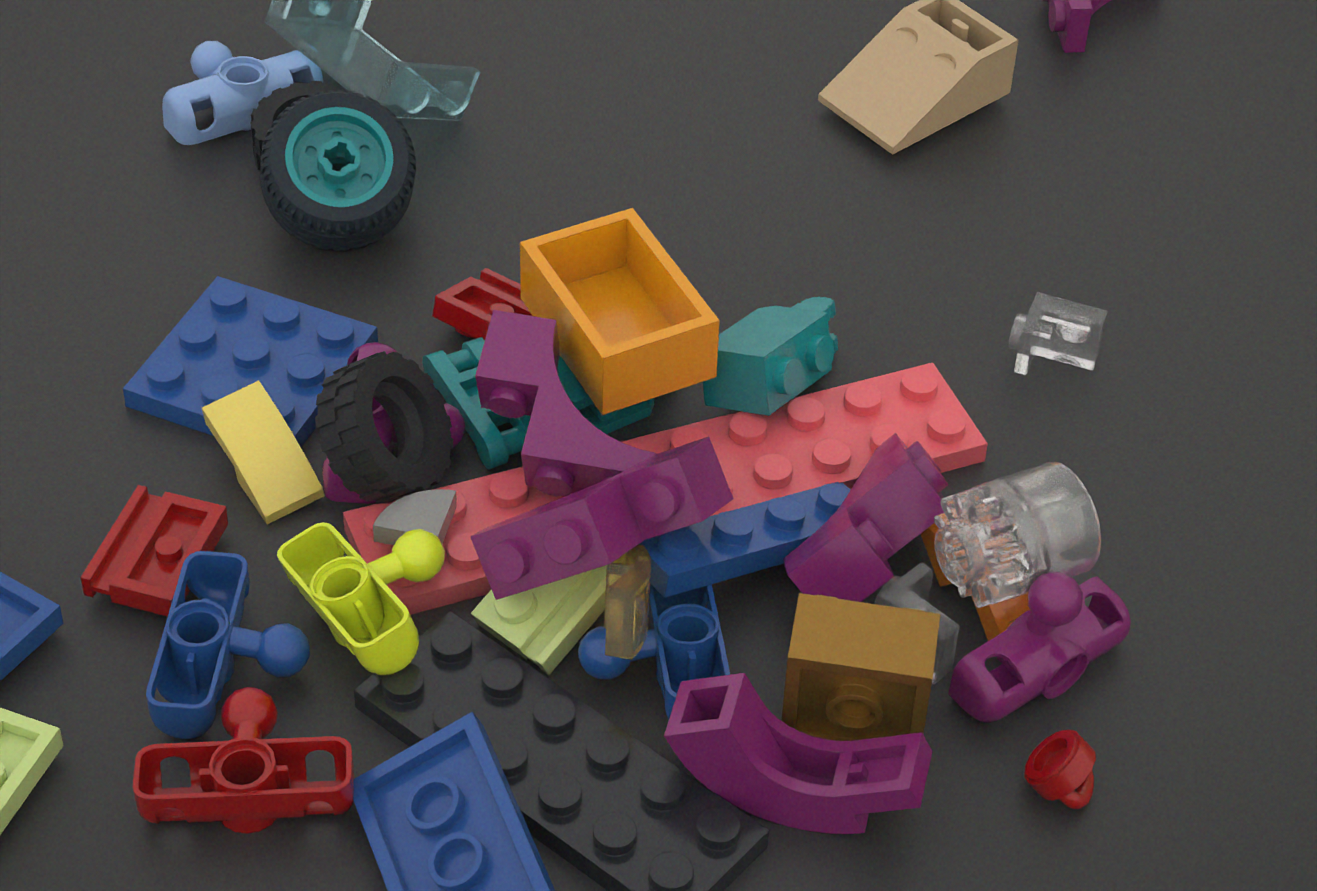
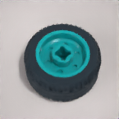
[260,90,416,251]

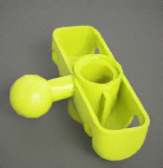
[277,522,445,675]

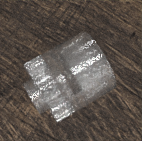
[934,461,1101,608]

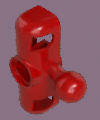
[133,687,355,834]

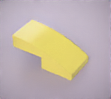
[202,381,324,525]

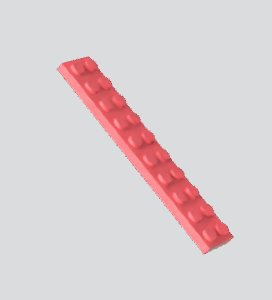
[343,362,988,615]

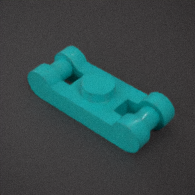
[422,337,531,470]

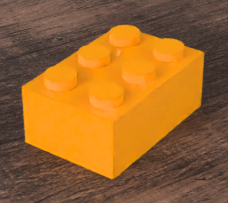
[520,208,720,415]

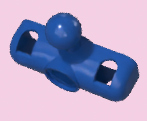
[146,551,310,739]
[578,580,731,720]

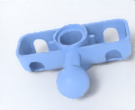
[162,41,323,145]

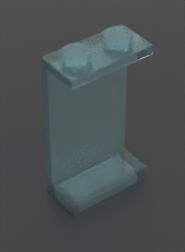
[264,0,480,121]

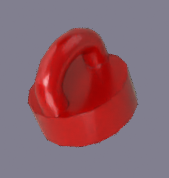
[1024,729,1096,810]

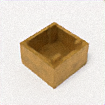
[781,593,940,741]

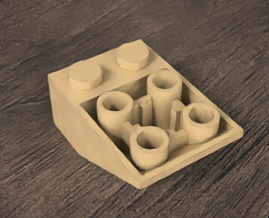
[818,0,1018,155]

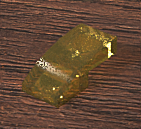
[604,544,651,660]

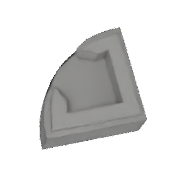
[373,489,457,545]

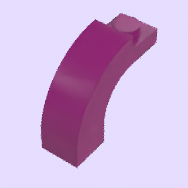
[664,673,933,834]

